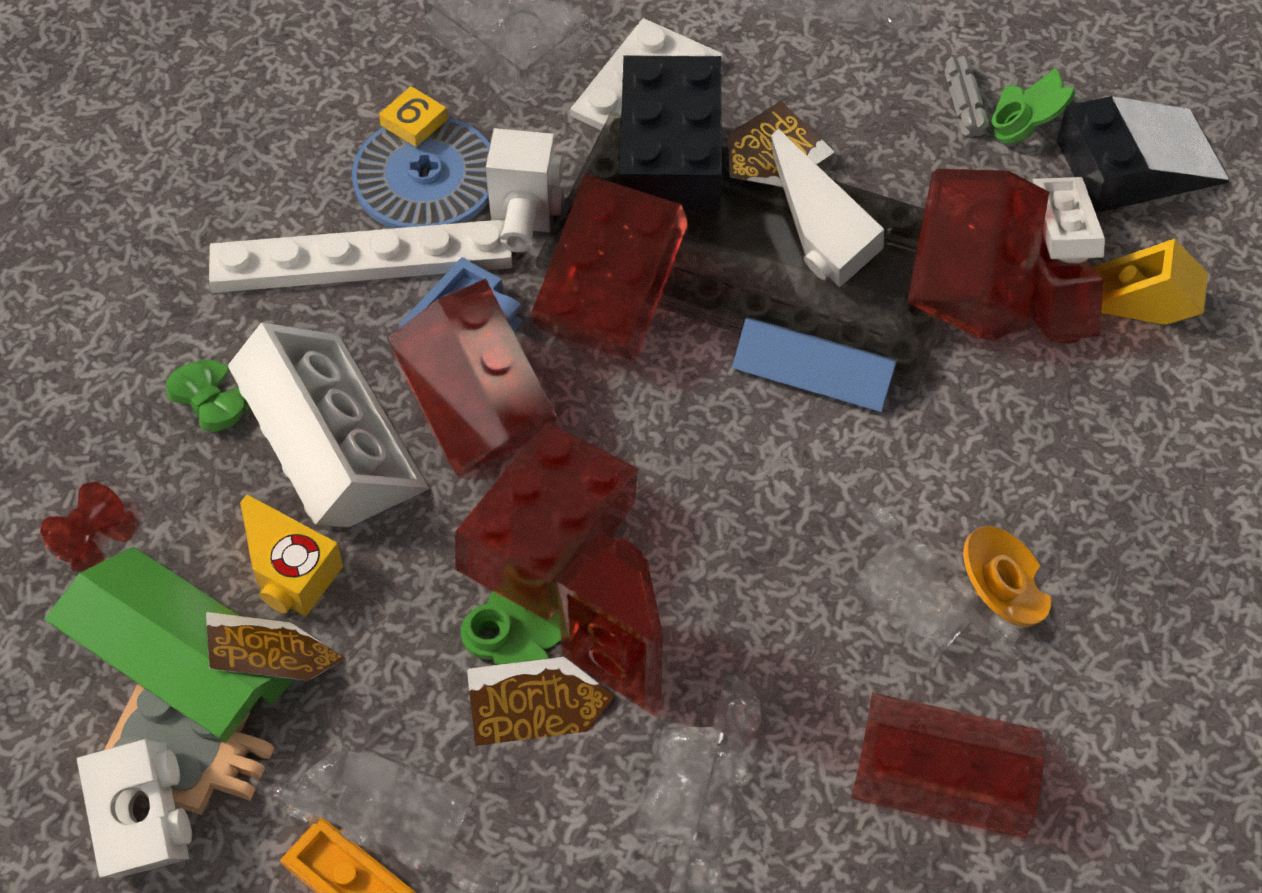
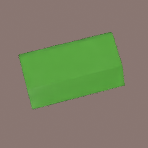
[44,547,294,744]

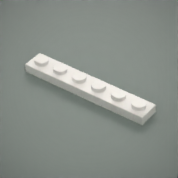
[209,219,512,293]

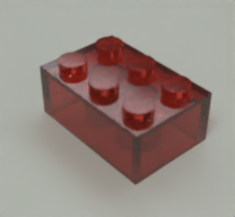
[530,174,688,362]
[455,421,639,621]

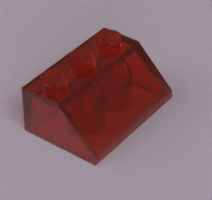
[907,168,1049,341]
[387,279,557,476]
[557,530,663,716]
[851,692,1045,838]

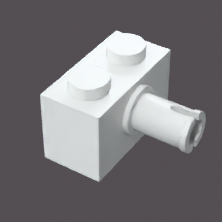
[486,128,565,252]

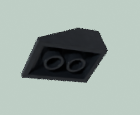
[1057,96,1229,213]

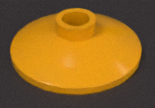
[963,526,1051,627]

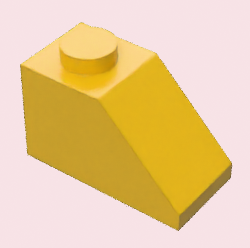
[1082,239,1208,325]

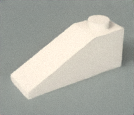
[771,129,884,288]

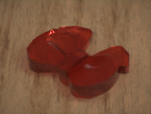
[40,481,136,572]

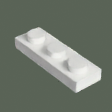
[1032,177,1105,263]

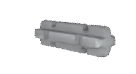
[944,55,989,137]

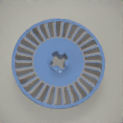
[352,117,490,229]

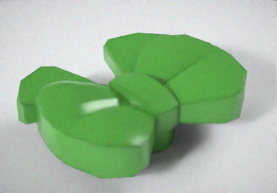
[166,360,252,432]

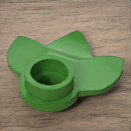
[992,68,1076,144]
[461,578,573,665]

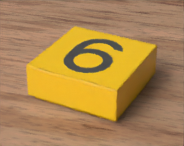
[379,86,448,147]

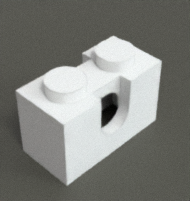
[77,739,192,878]

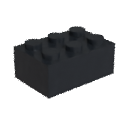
[619,55,722,211]

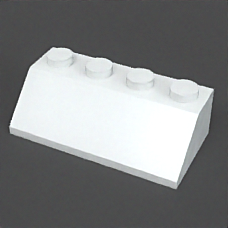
[228,322,429,527]

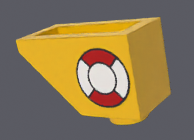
[240,494,343,617]

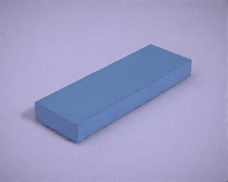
[732,317,897,412]

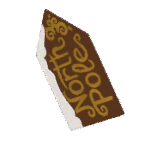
[728,101,834,187]
[206,612,346,681]
[467,657,614,746]

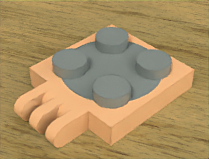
[104,684,275,815]

